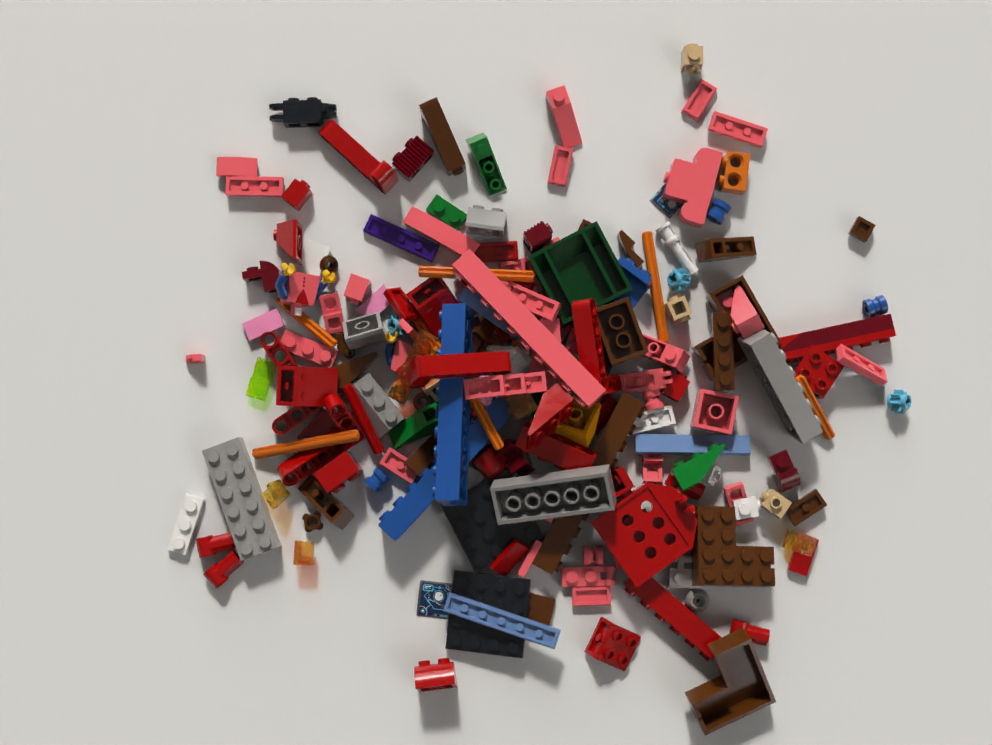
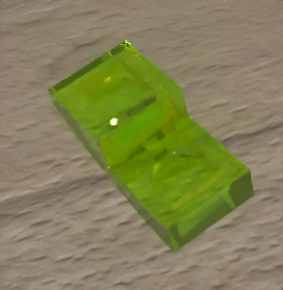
[246,357,276,401]

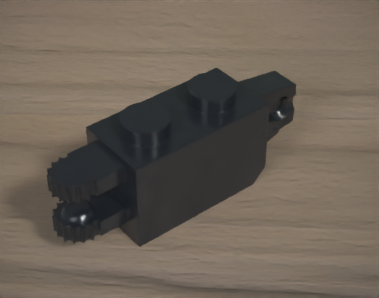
[269,97,337,128]

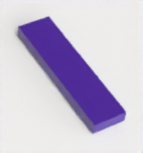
[363,214,440,263]

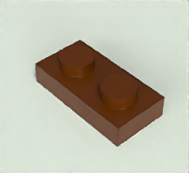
[785,489,827,526]

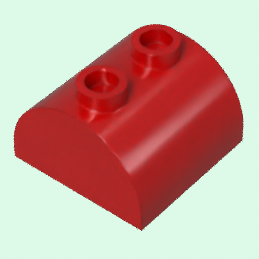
[414,658,457,692]

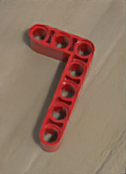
[318,119,399,195]
[572,298,622,394]
[260,332,322,435]
[405,351,512,388]
[277,394,364,487]

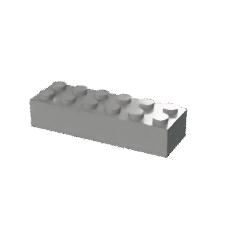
[737,329,823,444]
[202,437,281,561]
[490,464,617,525]

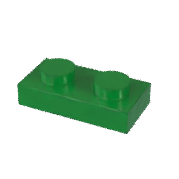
[426,194,467,231]

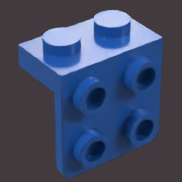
[614,256,652,308]

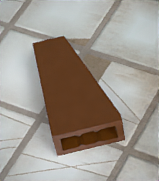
[419,97,466,176]

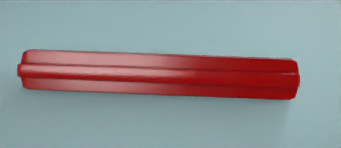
[342,383,384,455]

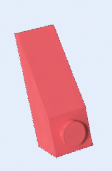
[546,85,582,148]
[730,284,765,339]

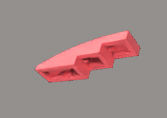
[403,206,480,256]
[463,371,548,400]

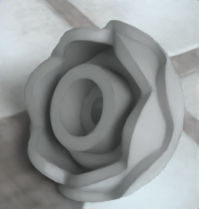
[685,589,709,613]

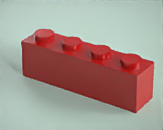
[515,421,598,470]

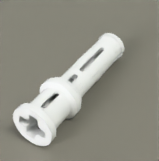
[655,221,699,275]

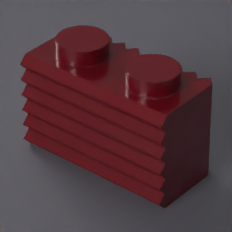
[392,136,435,182]
[523,221,553,254]

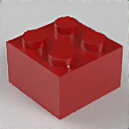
[314,450,363,493]

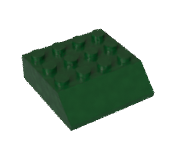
[528,221,633,327]

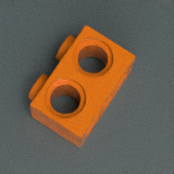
[718,151,750,195]

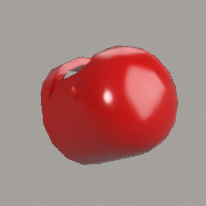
[472,444,506,479]

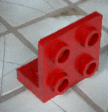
[794,345,844,399]
[612,466,635,498]
[584,617,641,671]

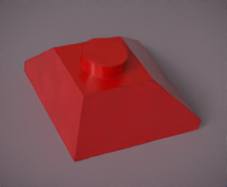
[273,220,302,265]

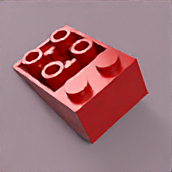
[406,278,459,344]
[276,365,338,407]
[526,382,574,450]

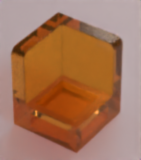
[293,540,316,566]

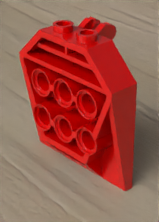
[591,482,697,588]

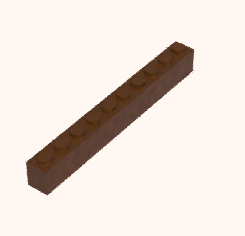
[532,392,646,575]

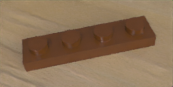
[711,312,735,390]

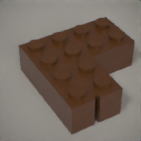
[691,275,781,381]
[691,506,775,587]
[685,628,776,736]

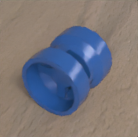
[706,199,731,225]
[862,295,888,318]
[364,467,391,494]

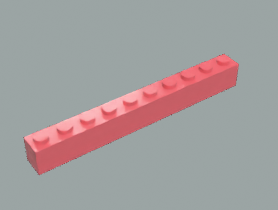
[452,249,606,409]

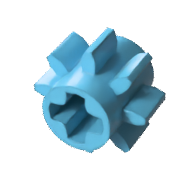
[667,268,691,292]
[387,314,411,337]
[887,389,911,414]

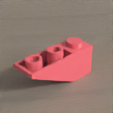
[642,334,690,373]

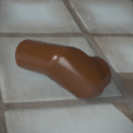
[336,332,355,358]

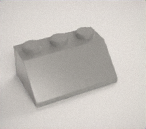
[340,373,406,439]

